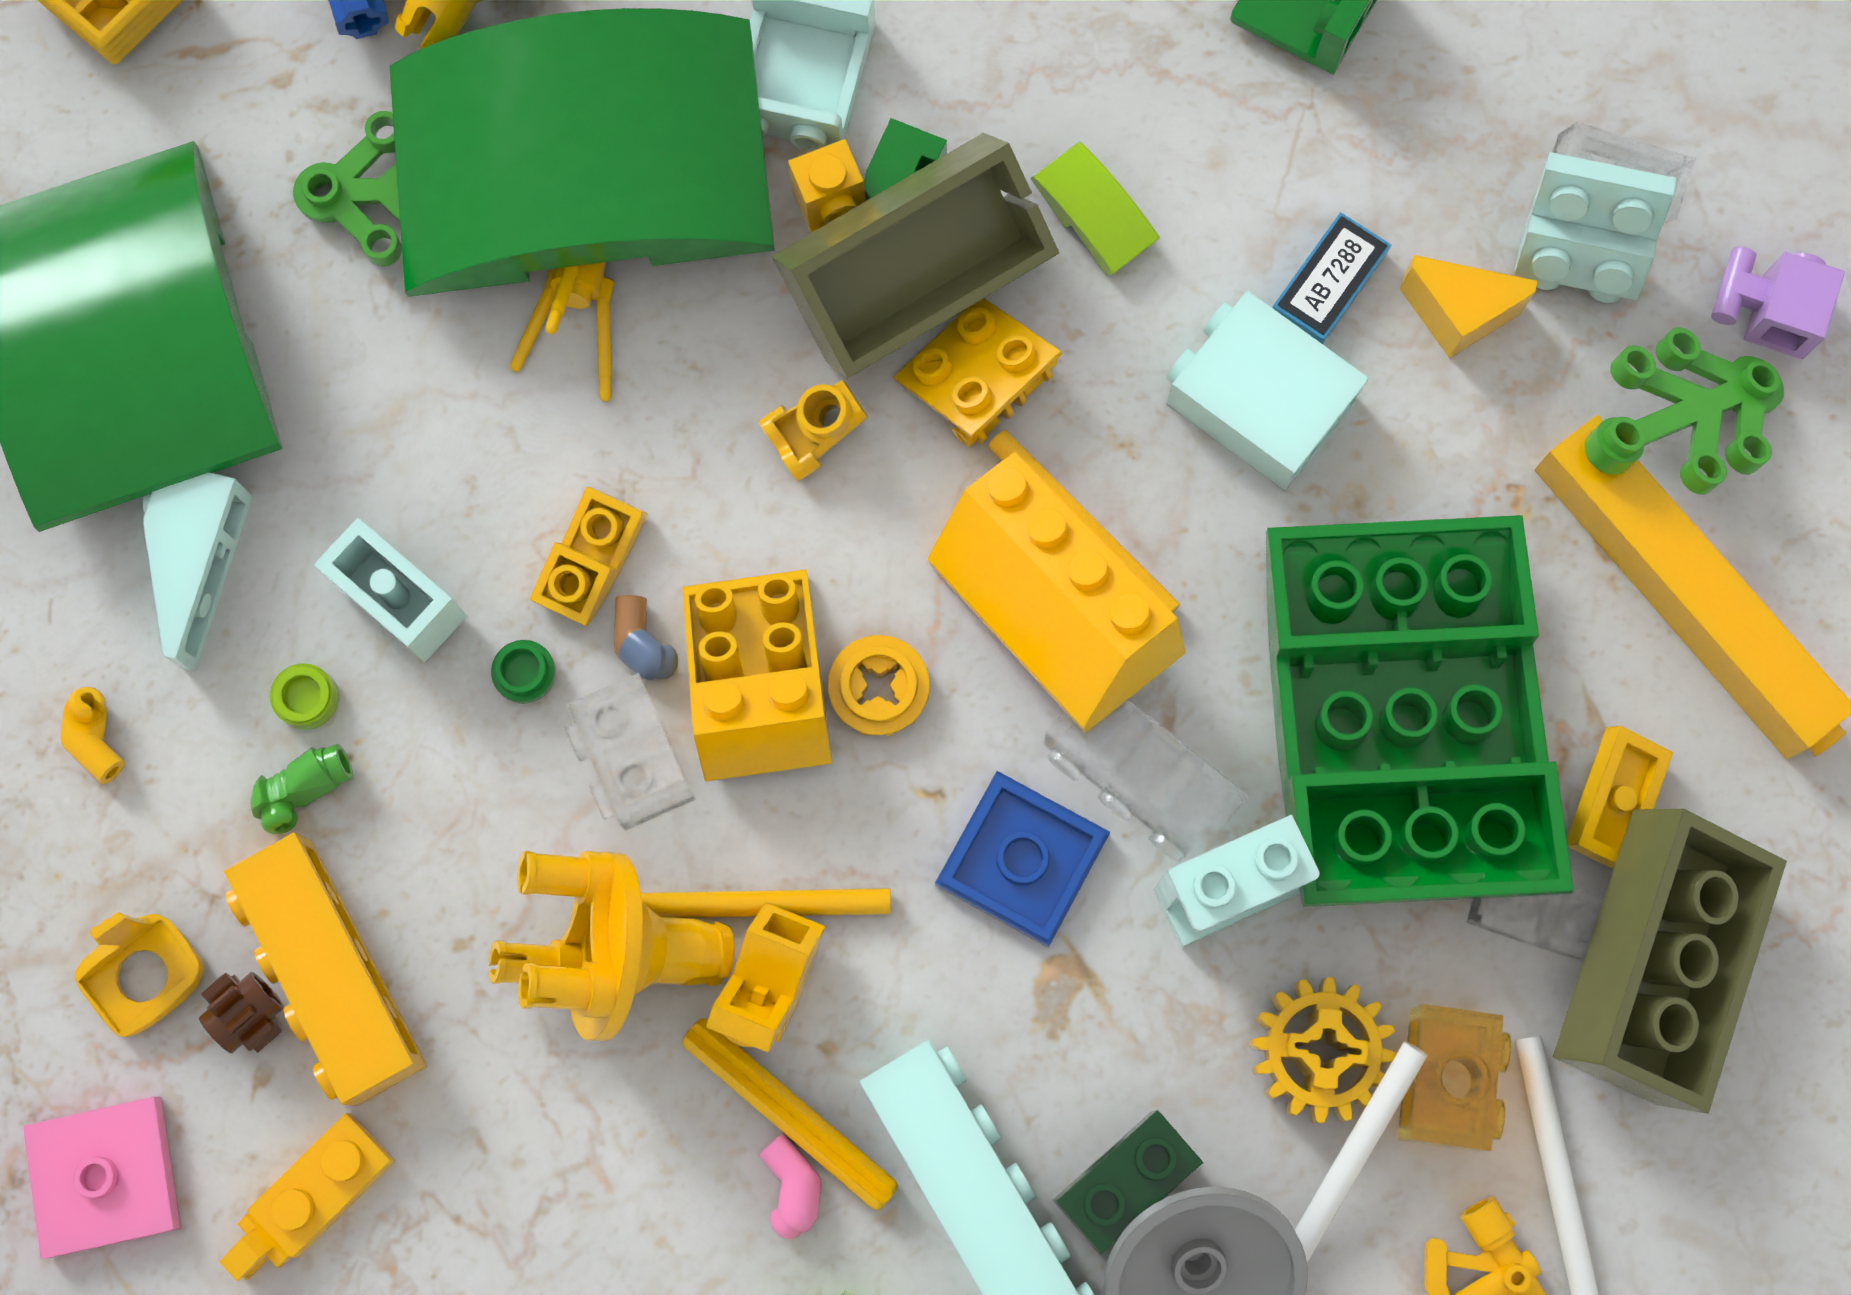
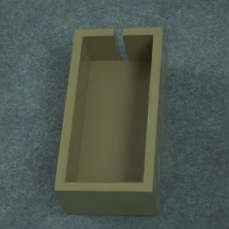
[771,133,1060,379]

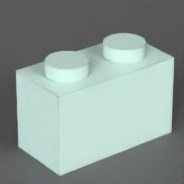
[314,518,468,663]

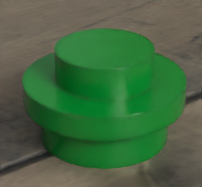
[491,640,556,704]

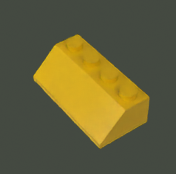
[927,451,1186,733]

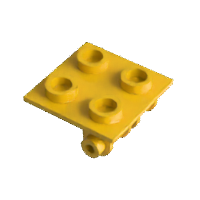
[894,298,1062,448]

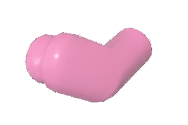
[759,1133,821,1239]

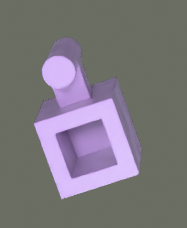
[1711,247,1845,359]

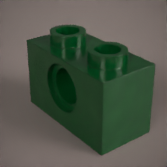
[1053,1110,1204,1255]

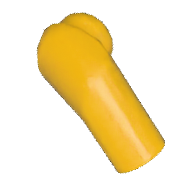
[60,687,125,784]

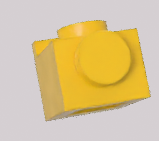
[788,139,865,233]

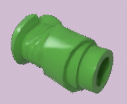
[250,744,353,834]

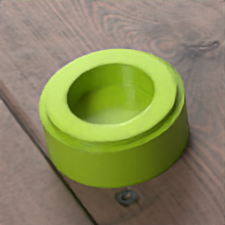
[270,663,339,730]

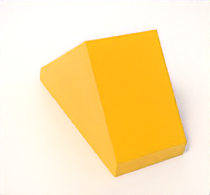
[1400,255,1537,358]

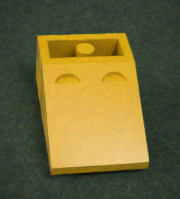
[682,569,832,782]

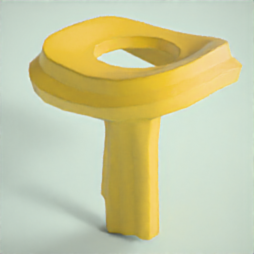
[74,912,204,1037]

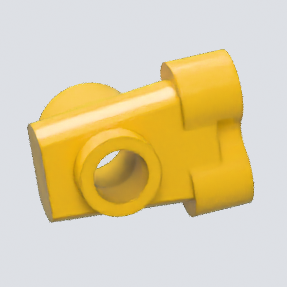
[759,380,868,482]

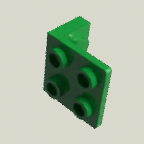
[1230,0,1377,75]

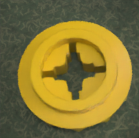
[828,635,930,736]

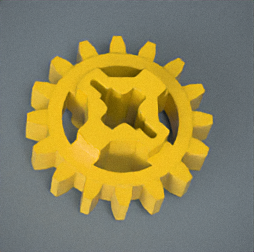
[1249,977,1397,1124]

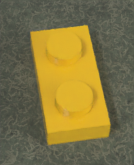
[1567,726,1674,869]

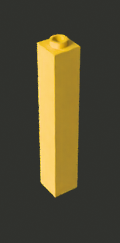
[1534,414,1851,760]

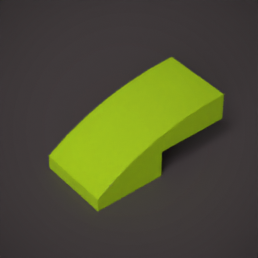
[1030,141,1160,276]

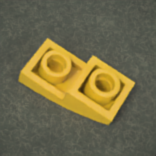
[529,486,648,626]

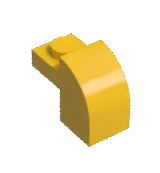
[706,902,826,1053]

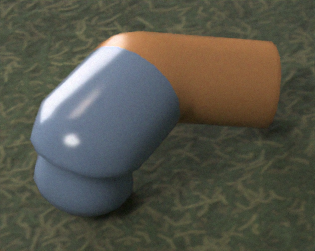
[614,595,678,680]

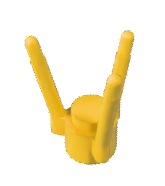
[510,262,615,402]

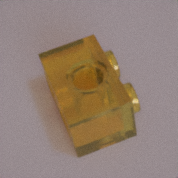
[1397,1004,1511,1152]

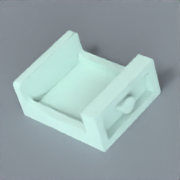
[750,0,876,152]
[1154,814,1320,948]

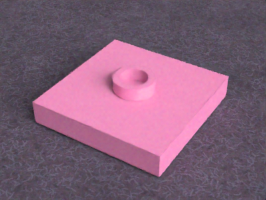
[23,1097,181,1259]

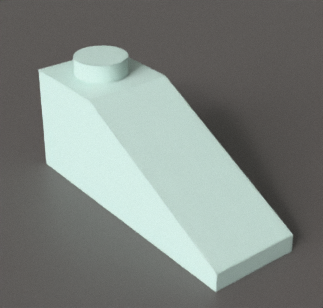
[143,472,253,672]

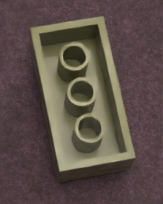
[1552,809,1787,1114]

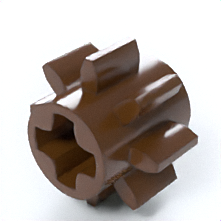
[199,972,284,1054]

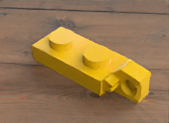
[219,1113,396,1281]

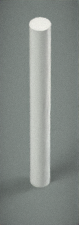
[1515,1036,1599,1295]
[1295,1041,1428,1263]

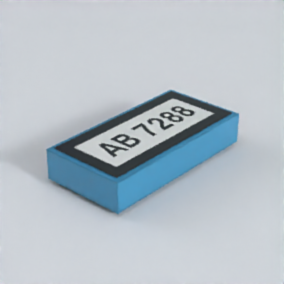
[1272,212,1391,344]

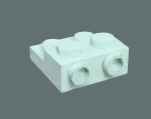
[1514,152,1677,303]

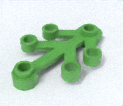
[293,111,402,267]
[1584,327,1784,495]

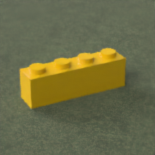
[224,832,428,1106]

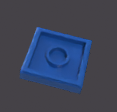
[935,771,1110,948]

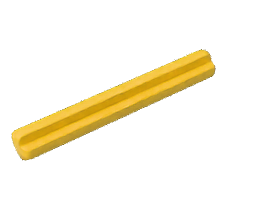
[682,1018,898,1210]

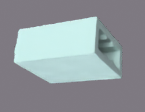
[1166,290,1369,491]

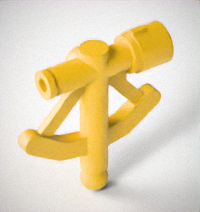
[1424,1196,1547,1295]

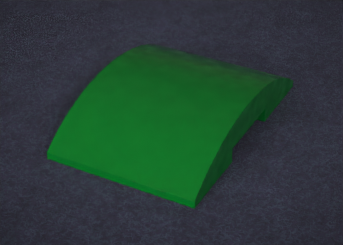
[389,8,775,297]
[0,141,283,532]
[1266,515,1574,907]

